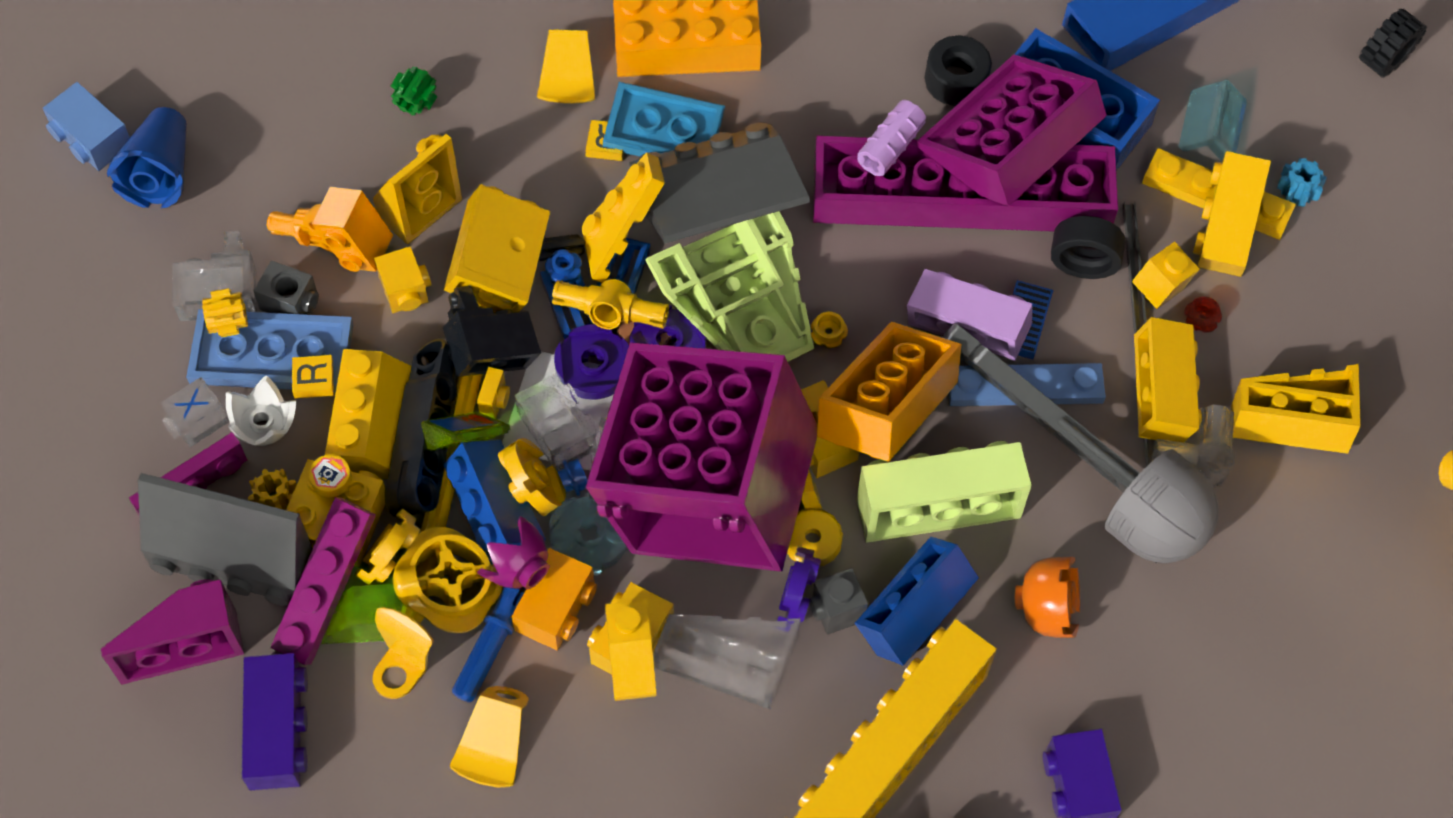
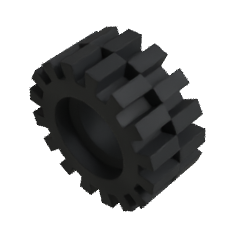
[1359,8,1427,78]

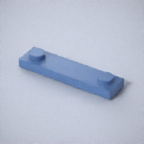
[949,363,1106,406]

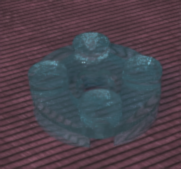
[549,494,627,576]

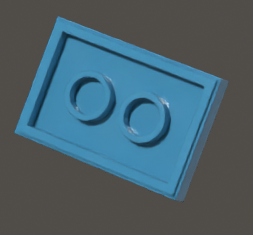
[602,82,725,157]

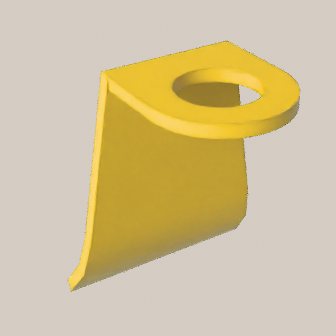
[537,29,595,103]
[372,607,434,699]
[449,686,529,787]

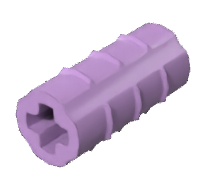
[857,100,926,176]

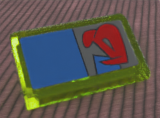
[421,412,511,451]

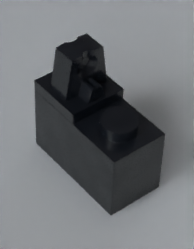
[443,286,541,377]

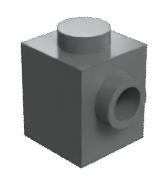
[809,568,868,635]

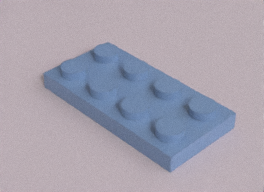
[186,309,354,392]

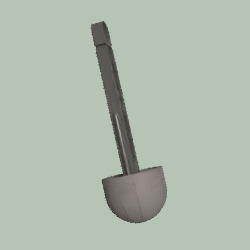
[942,323,1219,563]

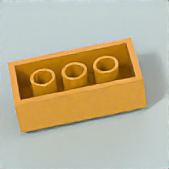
[613,0,761,77]
[817,321,962,462]

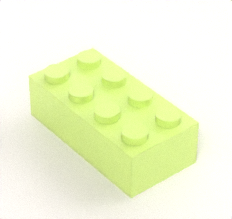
[856,441,1032,543]

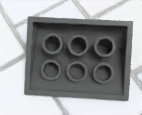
[629,123,810,244]
[138,473,313,606]

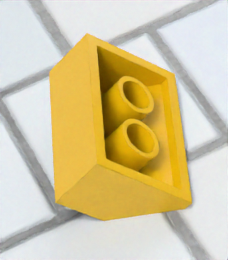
[325,349,411,479]

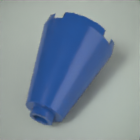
[107,107,187,208]

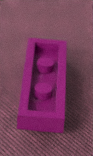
[129,432,247,516]

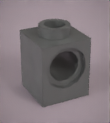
[253,260,319,315]

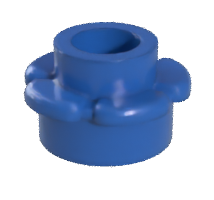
[545,249,582,284]
[558,458,588,496]

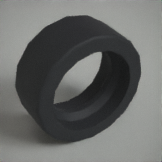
[1051,216,1125,279]

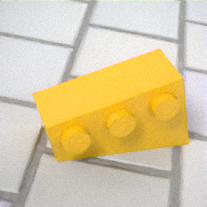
[1230,364,1360,454]

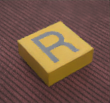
[585,120,624,161]
[292,355,334,398]

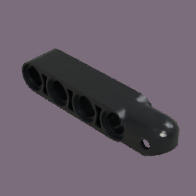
[385,338,457,518]

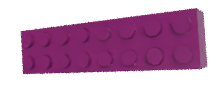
[813,136,1118,232]

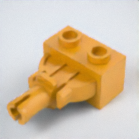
[267,187,393,272]

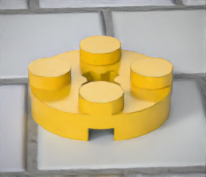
[498,438,566,516]
[355,509,421,585]

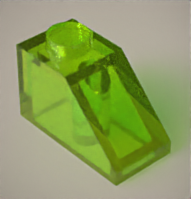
[321,584,401,644]

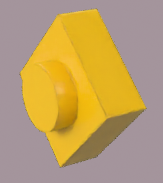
[477,367,510,421]

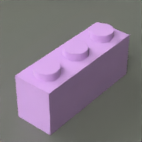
[907,269,1032,361]

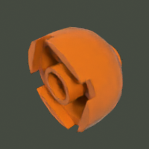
[1015,557,1080,638]

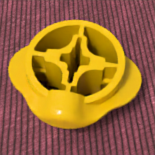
[393,527,503,633]

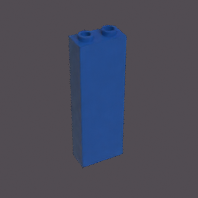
[1062,0,1240,71]

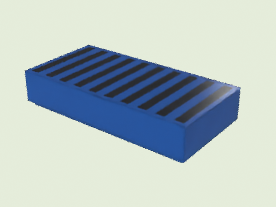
[1013,280,1054,360]

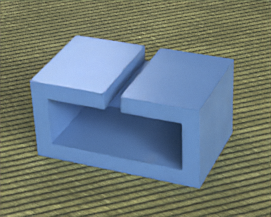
[43,82,130,171]

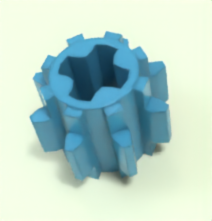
[1277,158,1327,207]

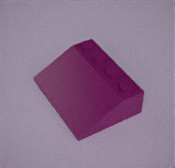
[916,54,1107,206]

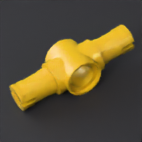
[552,279,669,330]

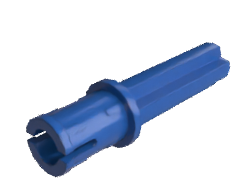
[452,587,524,703]

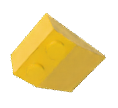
[373,134,462,245]

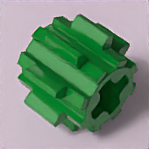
[390,66,438,116]

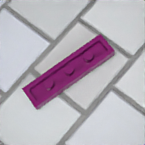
[270,497,376,665]

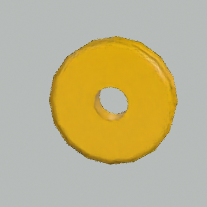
[787,508,843,567]

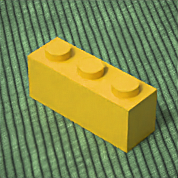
[1193,151,1271,277]
[1134,317,1202,445]

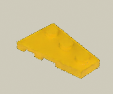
[581,152,665,283]

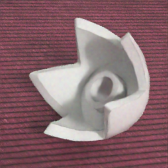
[226,376,296,446]

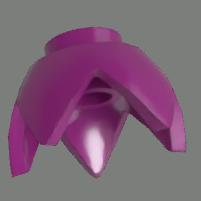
[476,516,550,589]

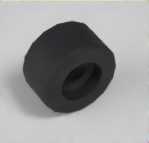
[924,35,992,106]

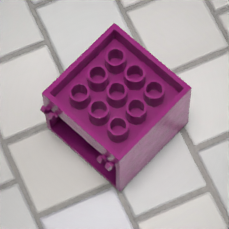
[586,342,818,572]

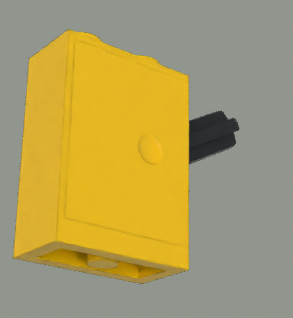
[444,184,585,313]

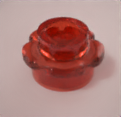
[1184,297,1222,333]

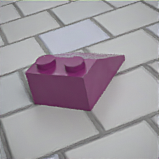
[101,579,244,685]

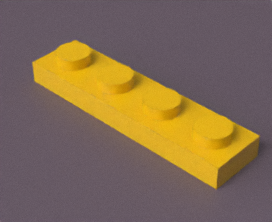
[1142,148,1296,240]

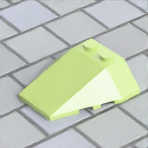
[645,211,814,362]

